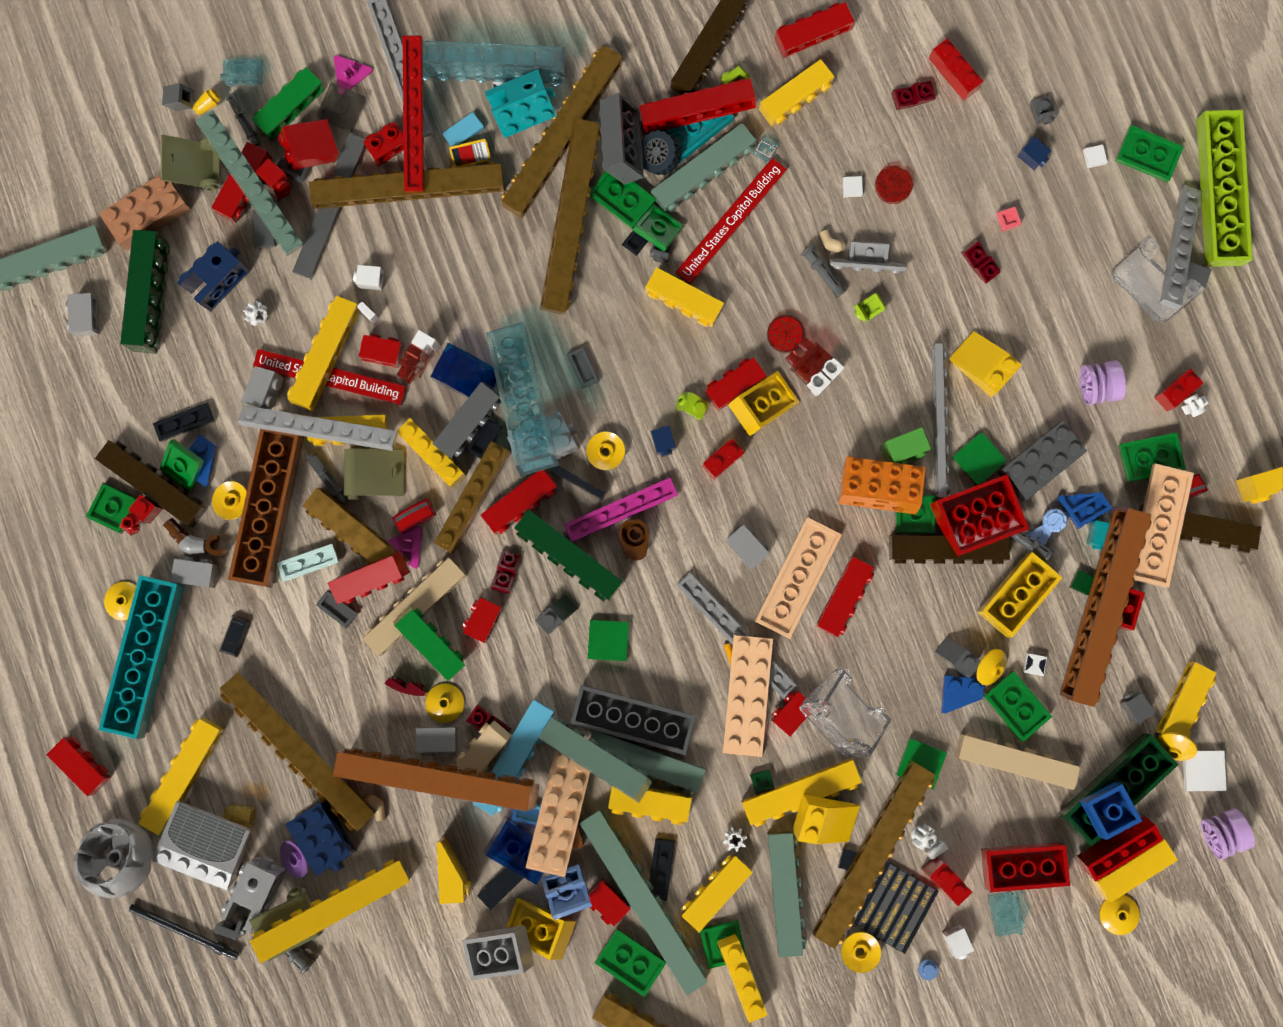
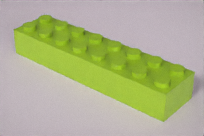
[1196,110,1253,267]

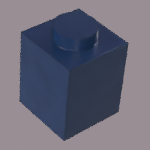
[1017,136,1051,171]
[650,426,676,457]

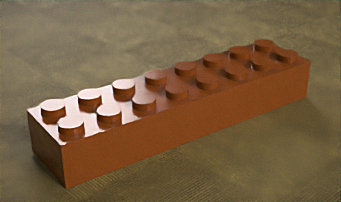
[228,429,304,588]

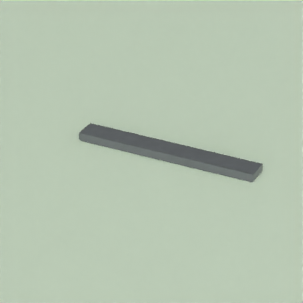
[292,133,366,280]

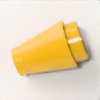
[193,88,221,116]

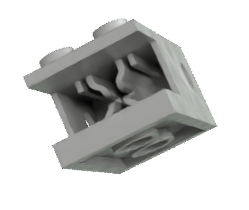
[507,411,578,476]
[221,856,286,932]

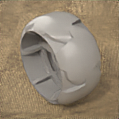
[74,819,155,898]

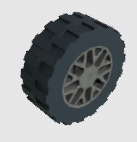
[642,130,682,175]

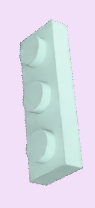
[277,544,340,582]

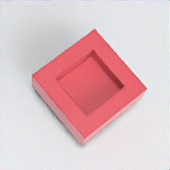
[996,207,1022,232]

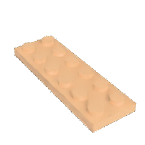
[1133,464,1194,588]
[755,517,842,639]
[723,635,773,757]
[526,750,590,877]

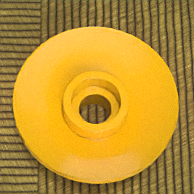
[586,432,625,470]
[212,481,247,520]
[104,582,136,620]
[977,649,1007,685]
[425,683,465,723]
[1156,732,1197,761]
[1099,895,1140,935]
[841,932,881,973]

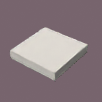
[1183,750,1226,791]

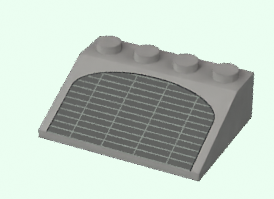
[153,801,251,891]

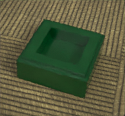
[1069,570,1094,596]
[750,769,775,794]

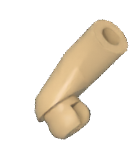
[819,229,845,252]
[363,795,386,821]

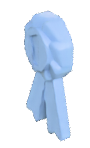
[1027,509,1067,546]

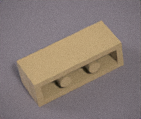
[455,721,512,774]

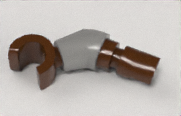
[163,518,229,558]

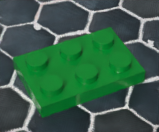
[1115,125,1184,183]
[589,172,656,230]
[1118,432,1186,482]
[983,671,1052,742]
[595,928,666,997]

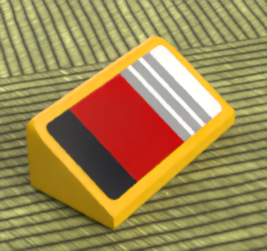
[449,139,492,167]

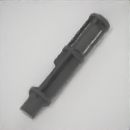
[226,93,260,146]
[306,453,348,504]

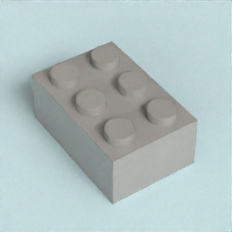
[462,925,535,980]

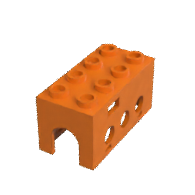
[838,457,926,515]

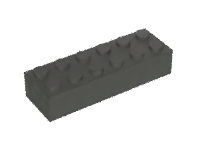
[570,685,696,755]

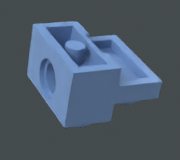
[541,864,592,920]

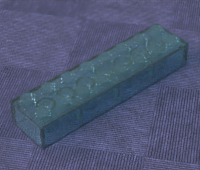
[423,40,567,86]
[486,322,559,476]

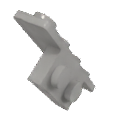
[829,240,907,273]

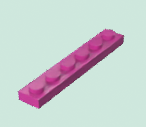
[564,478,678,542]

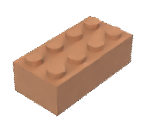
[99,174,191,251]

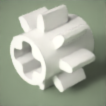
[243,301,269,326]
[1181,393,1209,417]
[911,824,937,851]
[722,827,747,852]

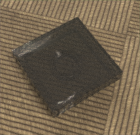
[316,82,367,133]

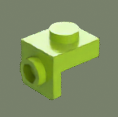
[721,66,751,84]
[854,293,887,322]
[675,392,710,420]

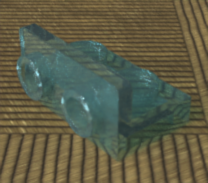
[220,59,263,87]
[987,891,1025,937]

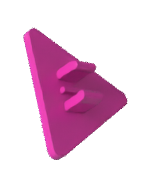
[333,55,373,96]
[387,526,423,569]

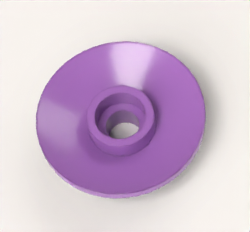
[280,840,308,878]

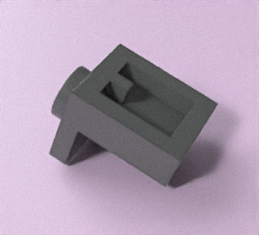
[1030,96,1059,125]
[277,157,309,183]
[650,241,674,263]
[214,917,248,940]

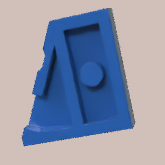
[188,434,217,488]
[1057,492,1112,529]
[941,675,984,714]

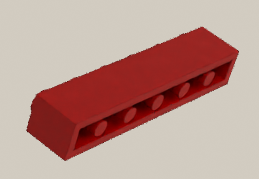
[639,78,757,135]

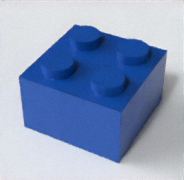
[1080,782,1142,840]

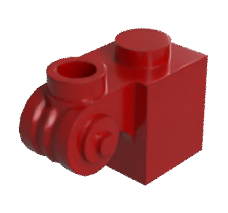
[120,495,163,536]

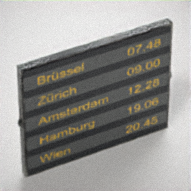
[853,861,939,954]

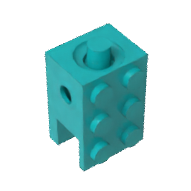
[485,69,557,138]

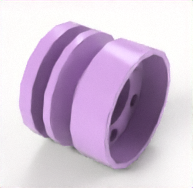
[1079,360,1126,405]
[1201,808,1255,860]

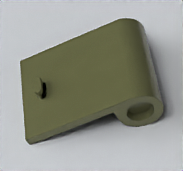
[161,134,221,191]
[344,448,404,500]
[249,887,324,961]

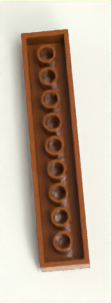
[1059,507,1152,707]
[333,748,540,811]

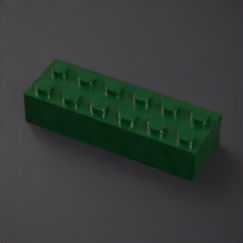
[120,230,170,354]
[515,509,623,602]
[1058,733,1179,846]

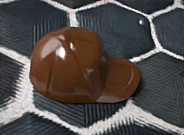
[619,519,649,561]

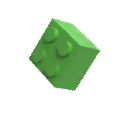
[880,427,931,464]

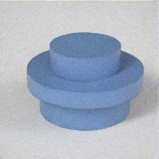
[918,959,938,980]

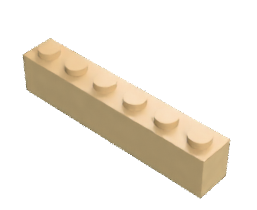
[363,558,467,656]
[955,732,1080,790]

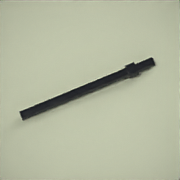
[128,904,240,960]

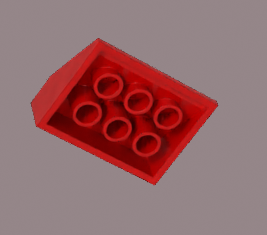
[930,475,1029,556]

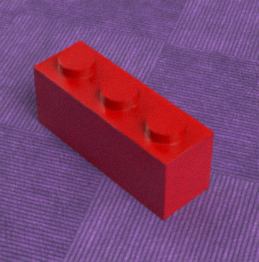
[929,38,984,101]
[705,357,767,411]
[46,736,112,797]

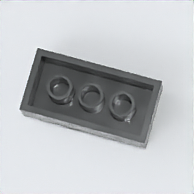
[599,93,644,184]
[432,382,502,458]
[998,421,1087,502]

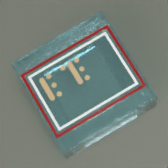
[752,137,778,163]

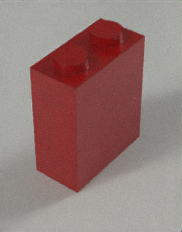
[278,119,339,170]
[921,857,973,906]

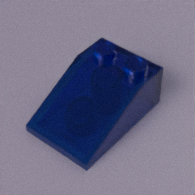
[430,343,502,398]
[484,816,544,885]

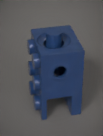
[177,241,250,312]
[285,802,357,876]

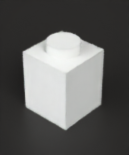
[353,265,384,290]
[942,925,974,959]

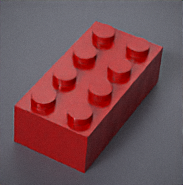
[981,842,1070,893]

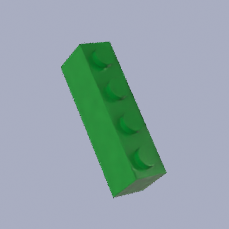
[251,67,326,141]
[393,606,466,681]

